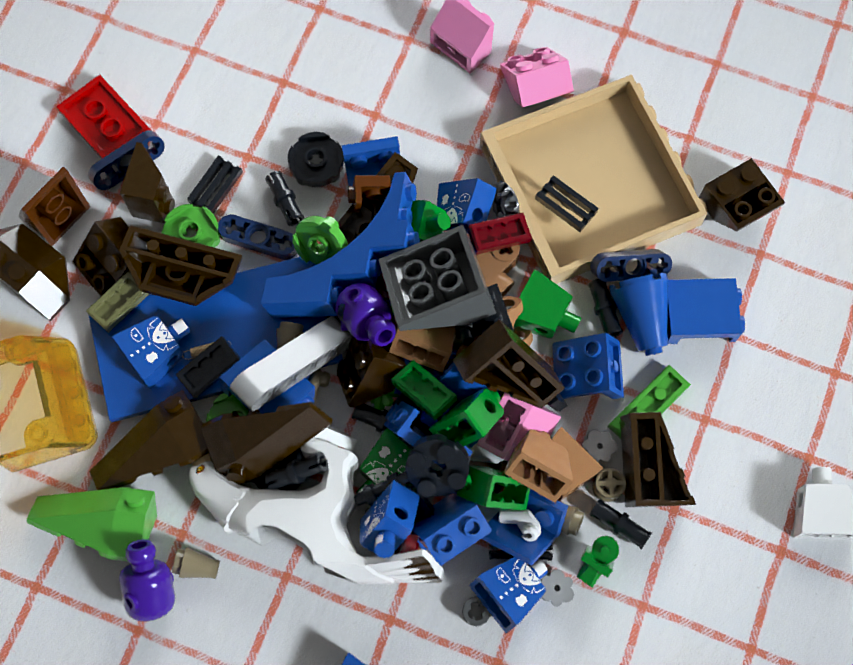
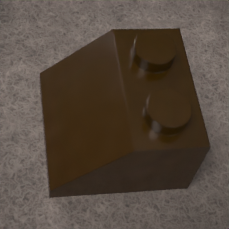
[120,142,175,224]

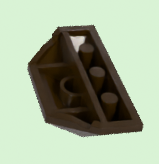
[0,224,70,321]
[119,225,243,306]

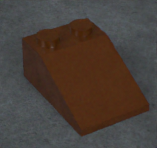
[19,167,91,246]

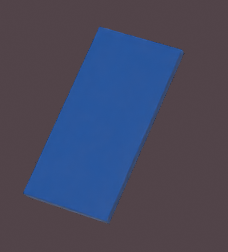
[89,257,343,423]

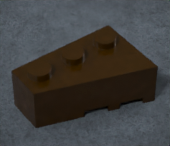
[452,319,565,408]
[620,412,696,508]

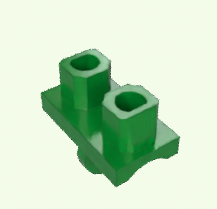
[576,536,619,588]

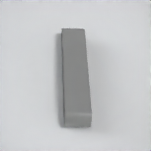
[230,316,353,411]

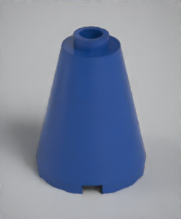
[609,273,668,356]

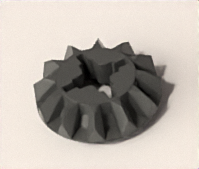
[492,181,519,218]

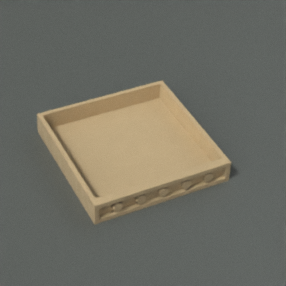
[479,74,707,284]

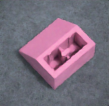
[430,0,494,73]
[500,47,574,108]
[477,393,561,461]

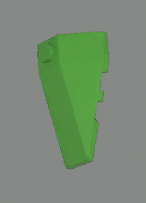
[26,487,157,562]

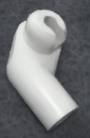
[499,508,541,542]

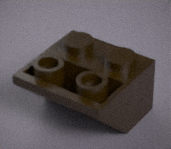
[698,158,785,232]
[72,217,129,297]
[337,337,406,408]

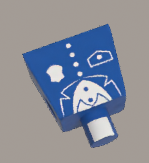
[437,178,497,234]
[112,316,191,388]
[360,480,420,558]
[469,557,548,634]

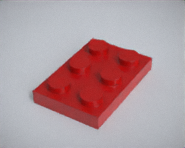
[56,74,151,159]

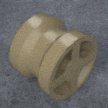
[592,468,626,503]

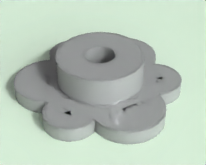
[582,430,618,462]
[541,569,574,606]

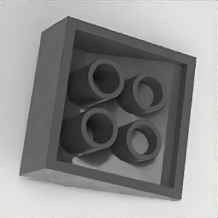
[378,225,496,331]

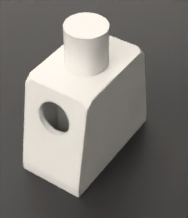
[793,467,853,539]

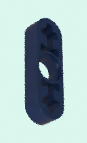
[88,131,165,190]
[218,214,297,260]
[590,249,672,282]

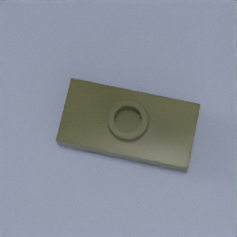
[86,271,149,333]

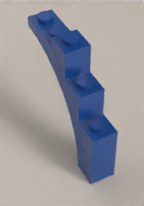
[261,172,420,318]

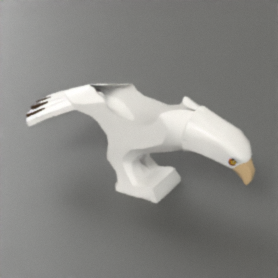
[189,437,444,584]

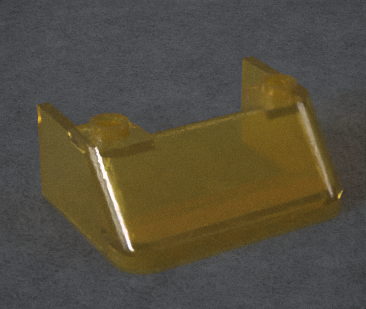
[0,335,98,473]

